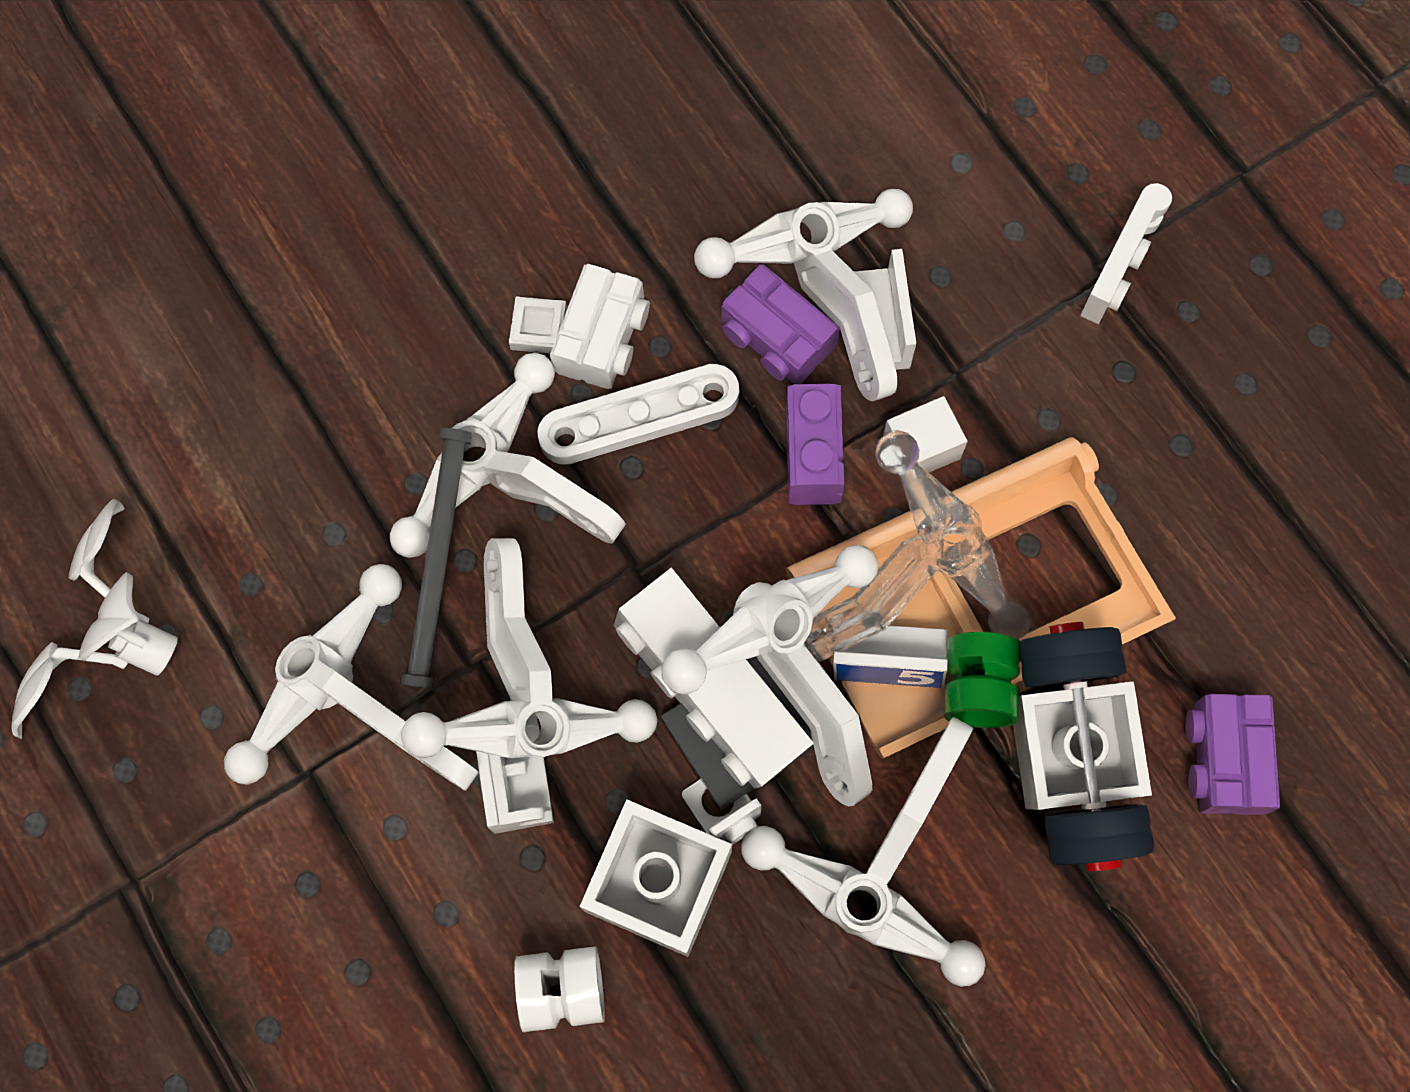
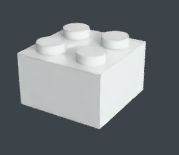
[580,799,732,957]

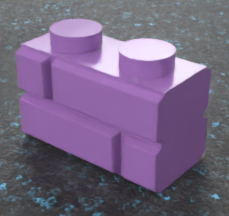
[721,264,840,384]
[786,384,844,505]
[1185,694,1280,815]

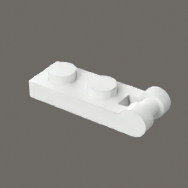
[1080,183,1172,324]

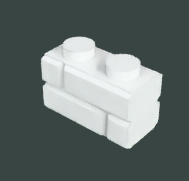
[550,264,650,389]

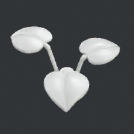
[12,499,177,739]

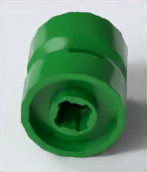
[944,632,1020,728]

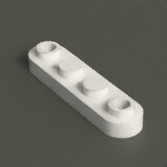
[538,364,739,465]

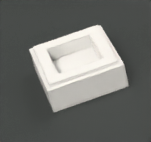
[509,297,567,354]

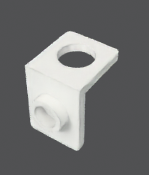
[682,780,761,845]

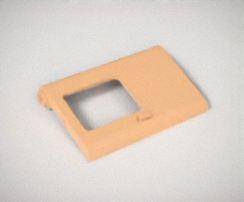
[786,437,1176,759]

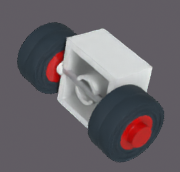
[1013,622,1154,871]

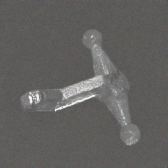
[804,430,1031,662]

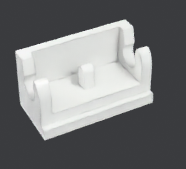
[476,714,554,834]

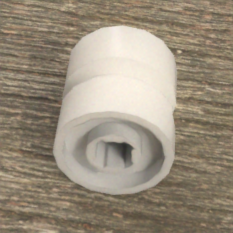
[514,946,605,1032]

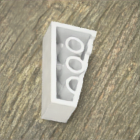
[613,568,814,789]

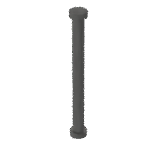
[400,428,472,688]

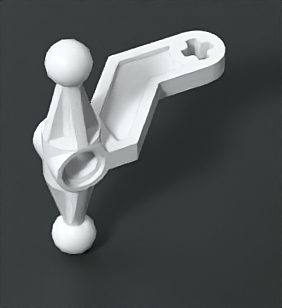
[694,189,913,401]
[390,352,626,558]
[401,538,658,758]
[662,545,878,807]
[224,564,479,791]
[741,717,986,987]

